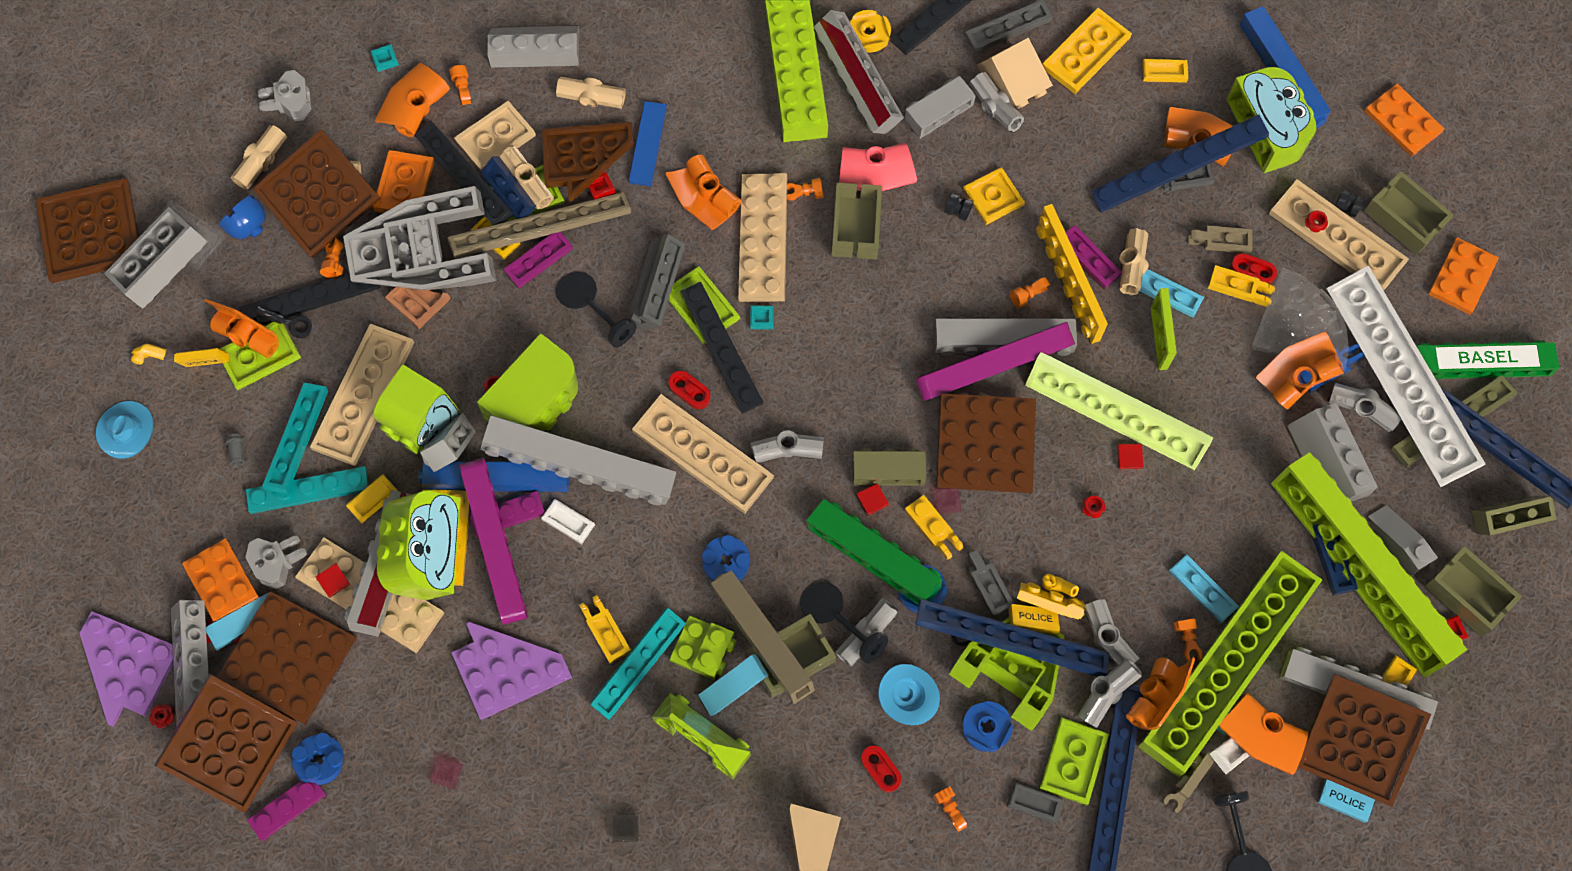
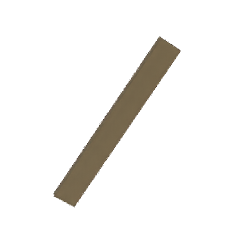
[448,192,631,259]

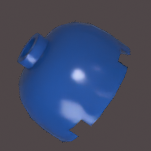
[219,195,266,239]

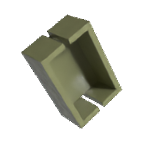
[1364,171,1454,256]
[832,183,882,259]
[1424,546,1522,637]
[746,614,836,699]

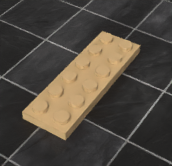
[738,173,788,302]
[1269,180,1409,291]
[310,324,414,466]
[632,394,774,514]
[295,538,444,654]

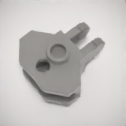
[258,70,311,121]
[245,535,307,589]

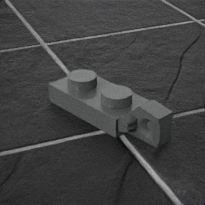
[1155,164,1215,191]
[967,550,1014,617]

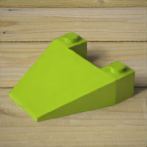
[949,617,1064,731]
[652,693,751,780]

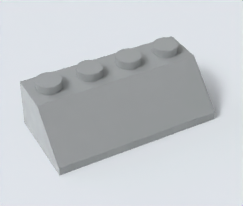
[487,26,579,68]
[104,207,208,309]
[1287,402,1378,502]

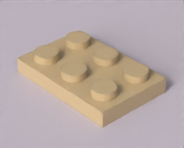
[454,101,536,172]

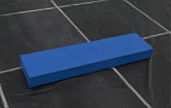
[629,101,667,187]

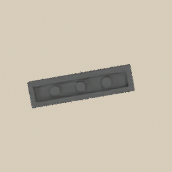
[965,0,1053,54]

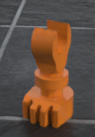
[449,65,471,105]
[787,178,824,200]
[320,238,343,278]
[1009,277,1050,309]
[1173,619,1202,662]
[933,786,967,832]

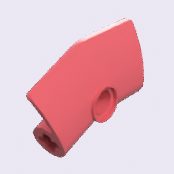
[839,143,917,191]

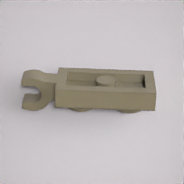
[1188,225,1252,254]
[1161,752,1214,814]

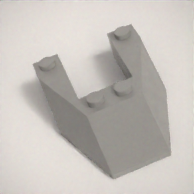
[343,186,497,290]

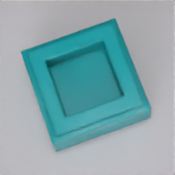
[370,44,399,72]
[750,305,774,329]

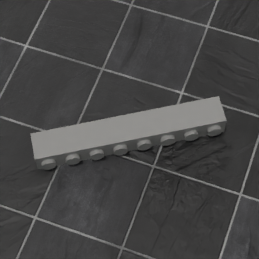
[480,416,676,506]

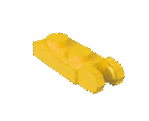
[1208,265,1275,307]
[905,495,964,559]
[1017,582,1085,620]
[579,595,631,664]

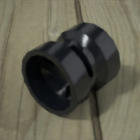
[1335,188,1365,218]
[944,192,974,221]

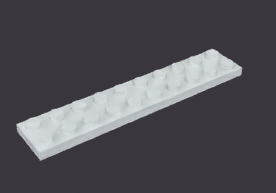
[1326,265,1486,487]

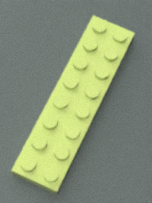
[1025,352,1213,470]

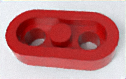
[1230,253,1277,284]
[669,371,711,409]
[861,746,902,793]

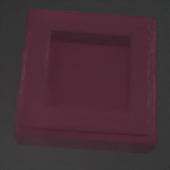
[934,489,962,514]
[430,757,464,790]

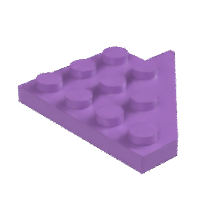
[80,611,173,727]
[451,622,572,720]

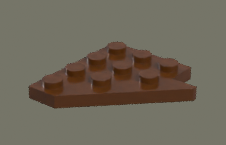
[542,122,633,201]

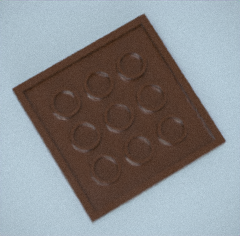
[253,129,382,258]
[36,178,139,283]
[937,394,1036,494]
[217,591,357,725]
[154,674,298,813]
[1298,674,1431,807]

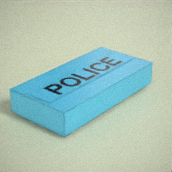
[1317,779,1375,823]

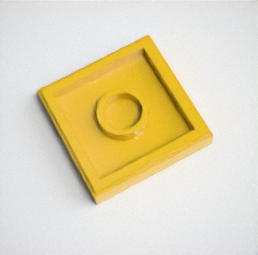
[963,167,1025,225]

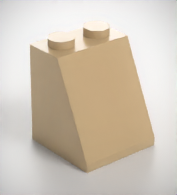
[977,38,1053,109]
[789,804,841,871]

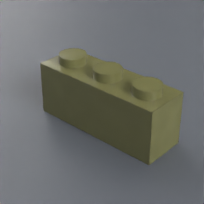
[853,448,926,486]
[1471,495,1557,535]

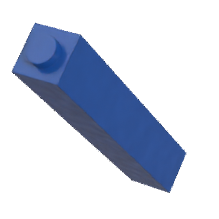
[1240,6,1331,128]
[418,461,569,492]

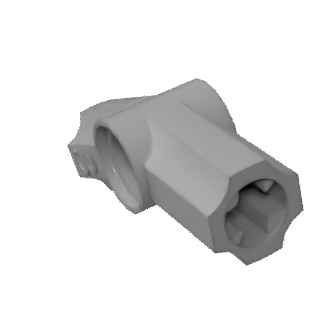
[969,72,1024,132]
[1329,383,1401,432]
[750,430,824,463]
[835,598,899,667]
[1084,599,1140,666]
[1078,658,1142,728]

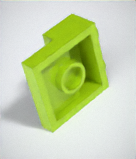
[670,616,737,680]

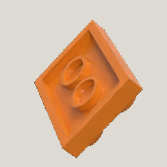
[1364,83,1445,157]
[373,150,434,213]
[1428,237,1499,315]
[182,538,260,622]

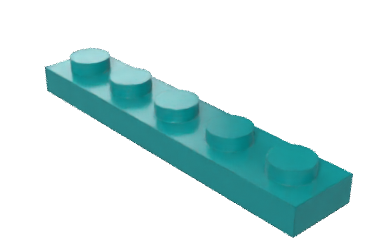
[263,382,328,494]
[246,466,369,514]
[589,608,686,720]

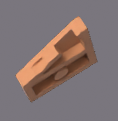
[385,287,451,329]

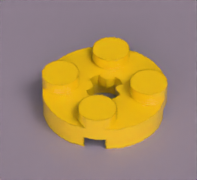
[850,10,891,53]

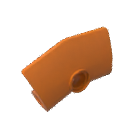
[375,63,450,137]
[1164,107,1232,167]
[666,154,741,230]
[204,299,279,358]
[1256,332,1344,410]
[1126,657,1195,730]
[1219,693,1308,775]

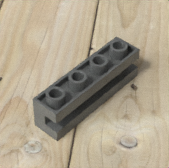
[627,234,685,330]

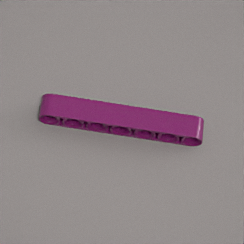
[915,322,1075,401]
[460,458,528,625]

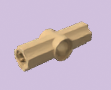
[556,76,626,109]
[230,125,287,190]
[499,146,554,209]
[1119,228,1149,296]

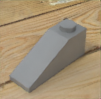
[420,413,476,472]
[1367,505,1438,576]

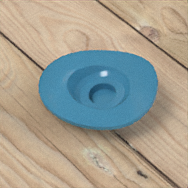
[96,401,154,459]
[878,664,940,725]

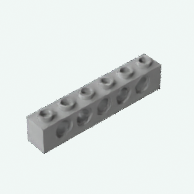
[171,600,208,726]

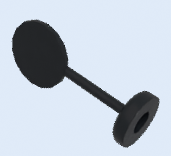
[556,272,637,348]
[800,582,888,663]
[1213,791,1272,871]

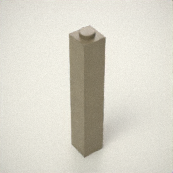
[711,570,815,704]

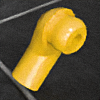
[131,344,167,365]
[1042,574,1079,597]

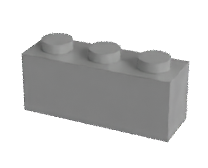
[904,76,976,139]

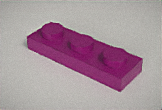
[1065,225,1122,289]
[504,232,573,289]
[469,491,545,538]
[247,781,327,842]

